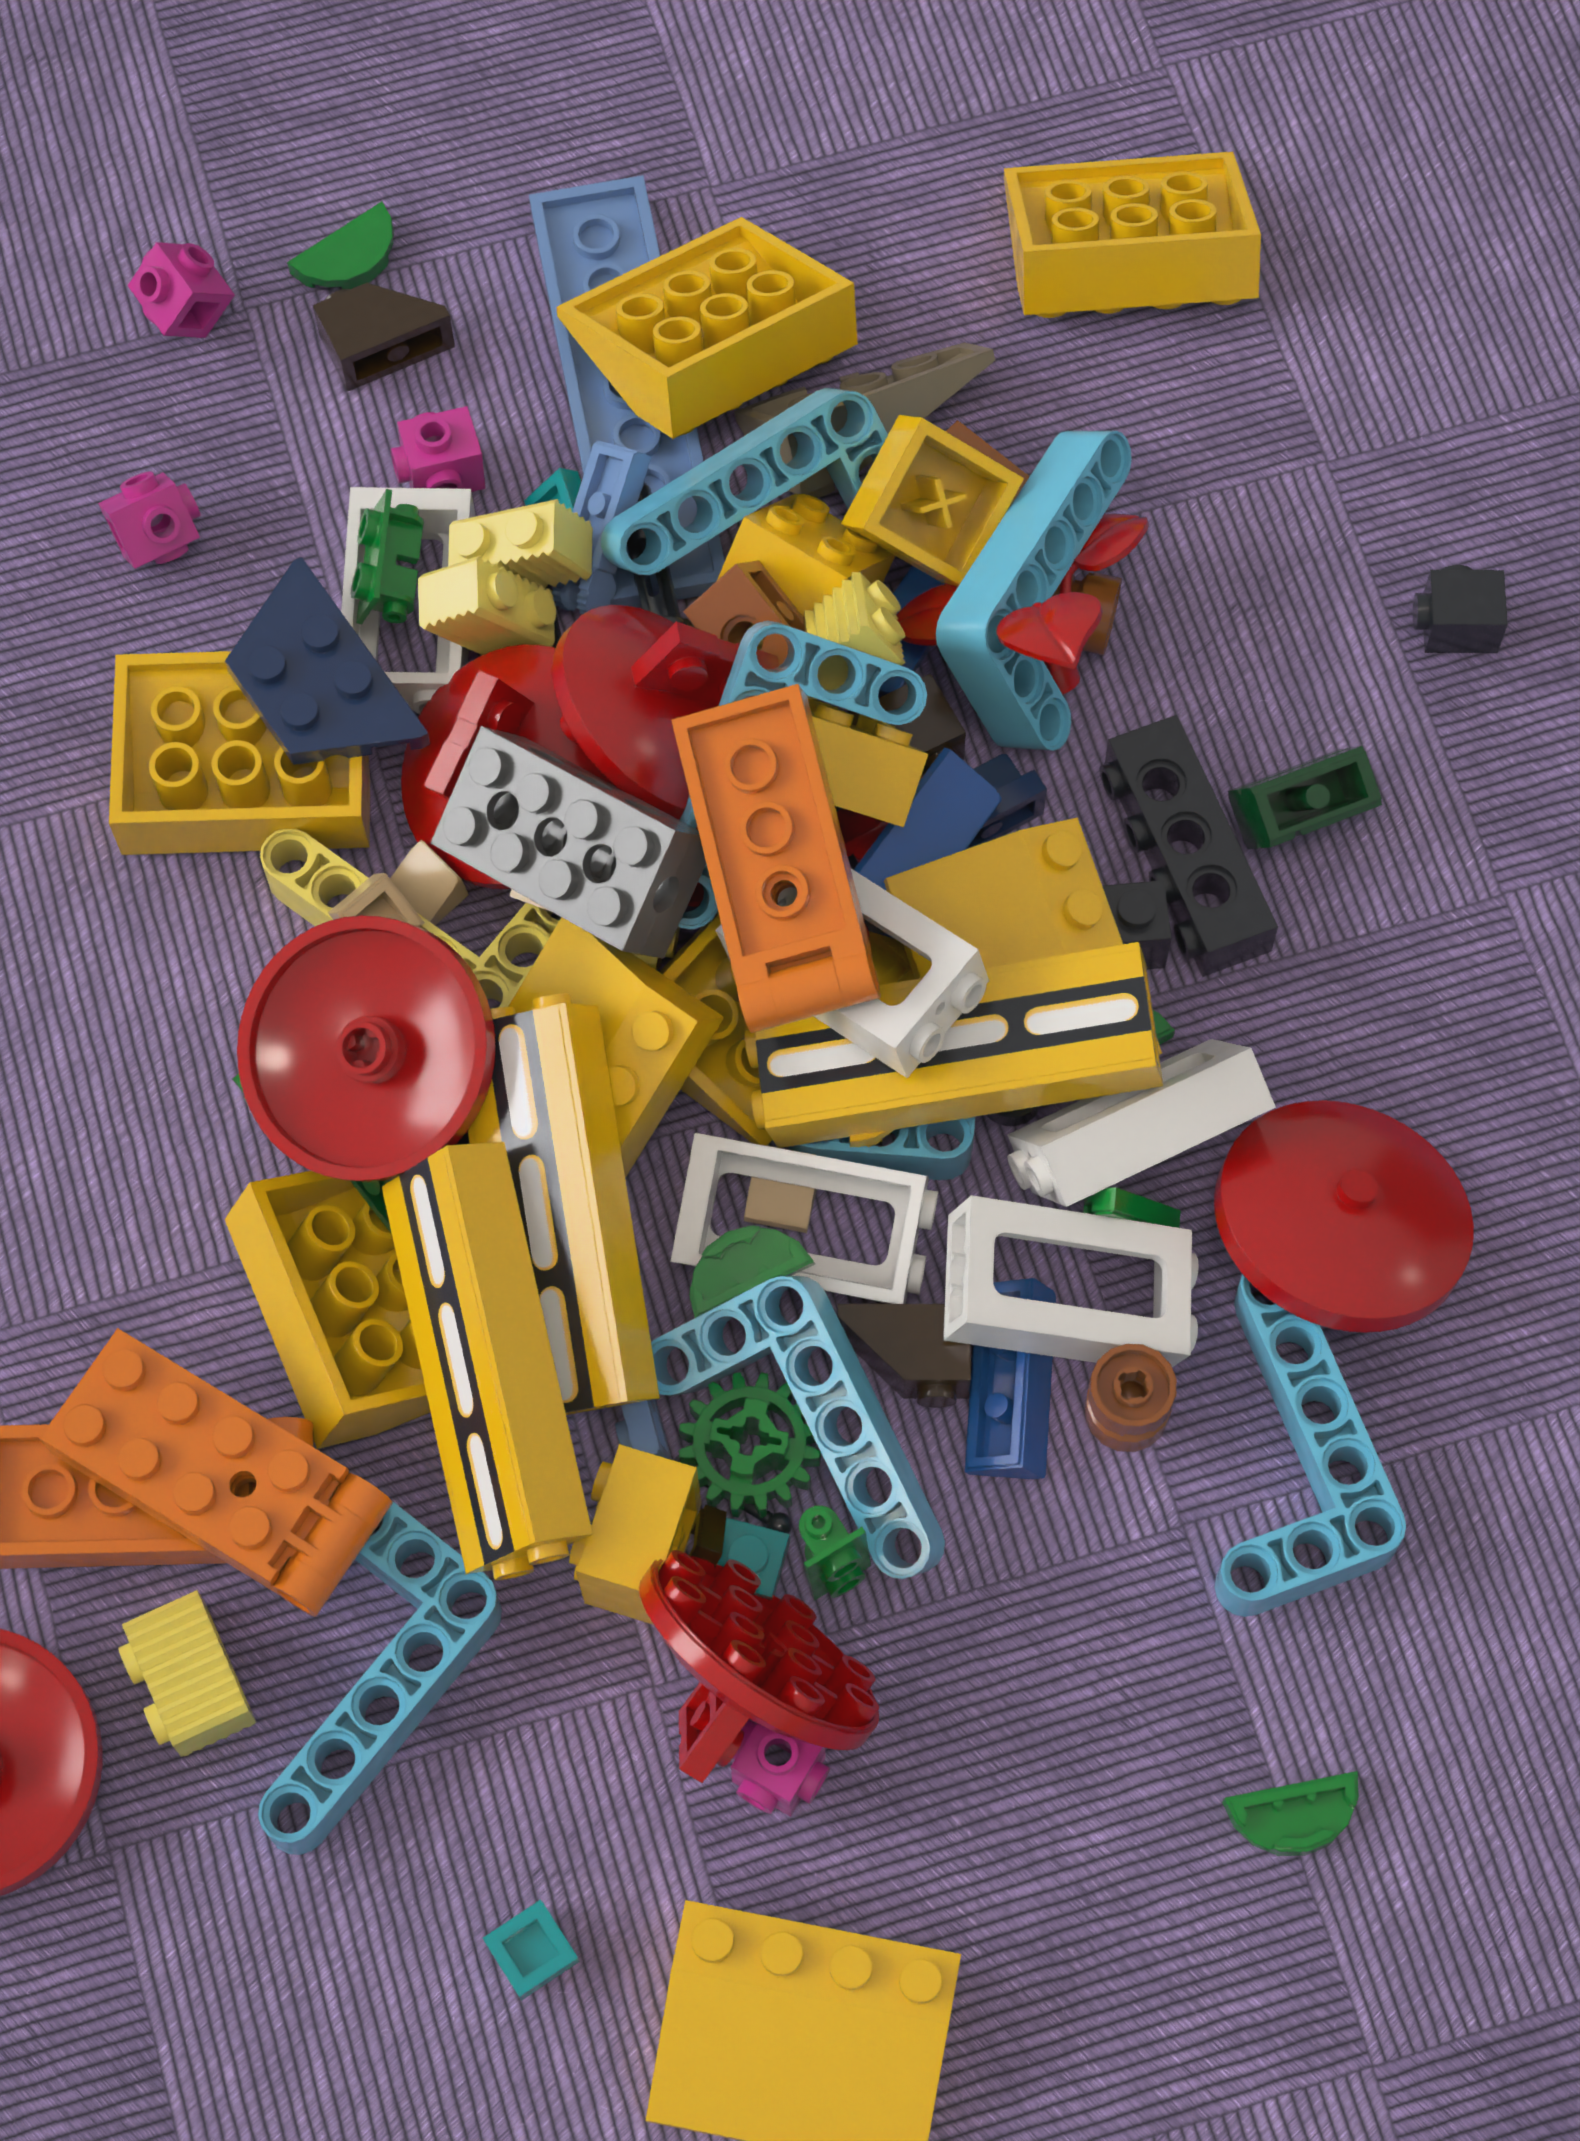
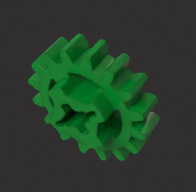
[678,1372,821,1518]

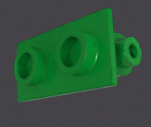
[351,489,424,625]
[799,1505,871,1600]

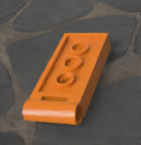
[671,684,881,1033]
[39,1328,393,1617]
[0,1417,314,1569]

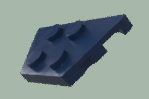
[225,557,431,765]

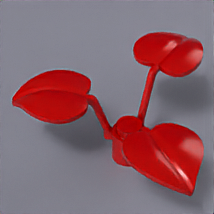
[896,513,1149,695]

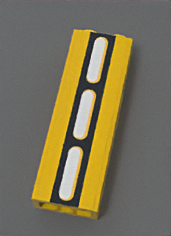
[745,942,1163,1148]
[468,993,660,1415]
[382,1142,593,1581]

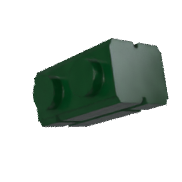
[1228,746,1382,850]

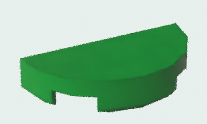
[287,201,394,290]
[1083,1187,1181,1228]
[689,1225,815,1318]
[1222,1771,1359,1856]

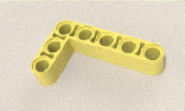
[260,829,560,1007]

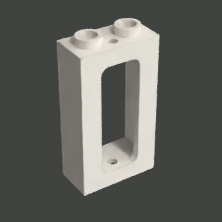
[341,487,476,714]
[716,869,989,1078]
[1007,1039,1276,1207]
[670,1133,938,1304]
[944,1195,1199,1367]

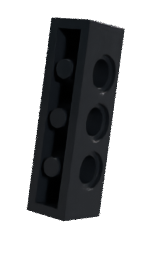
[1099,715,1278,977]

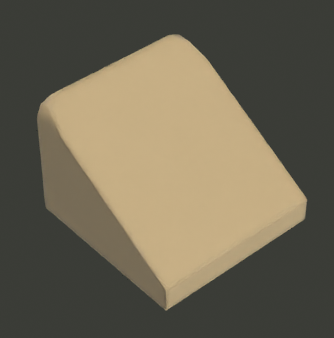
[390,840,468,925]
[328,873,425,927]
[744,1145,817,1233]

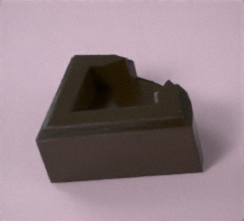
[689,1504,727,1569]

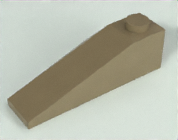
[734,342,995,498]

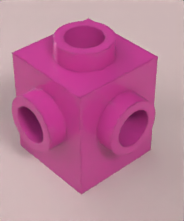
[127,242,235,338]
[390,406,486,492]
[98,471,201,569]
[731,1720,830,1817]

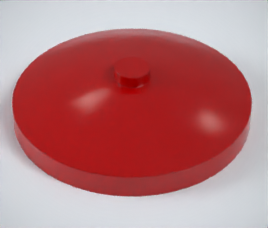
[237,915,496,1182]
[1214,1100,1474,1333]
[0,1629,103,1896]

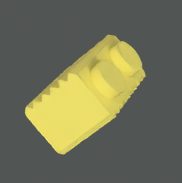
[448,499,593,589]
[418,556,556,655]
[804,572,906,690]
[118,1590,256,1757]

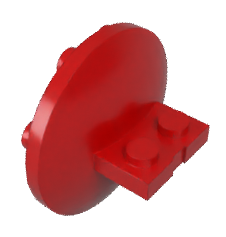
[550,605,780,828]
[401,644,612,889]
[639,1550,879,1783]

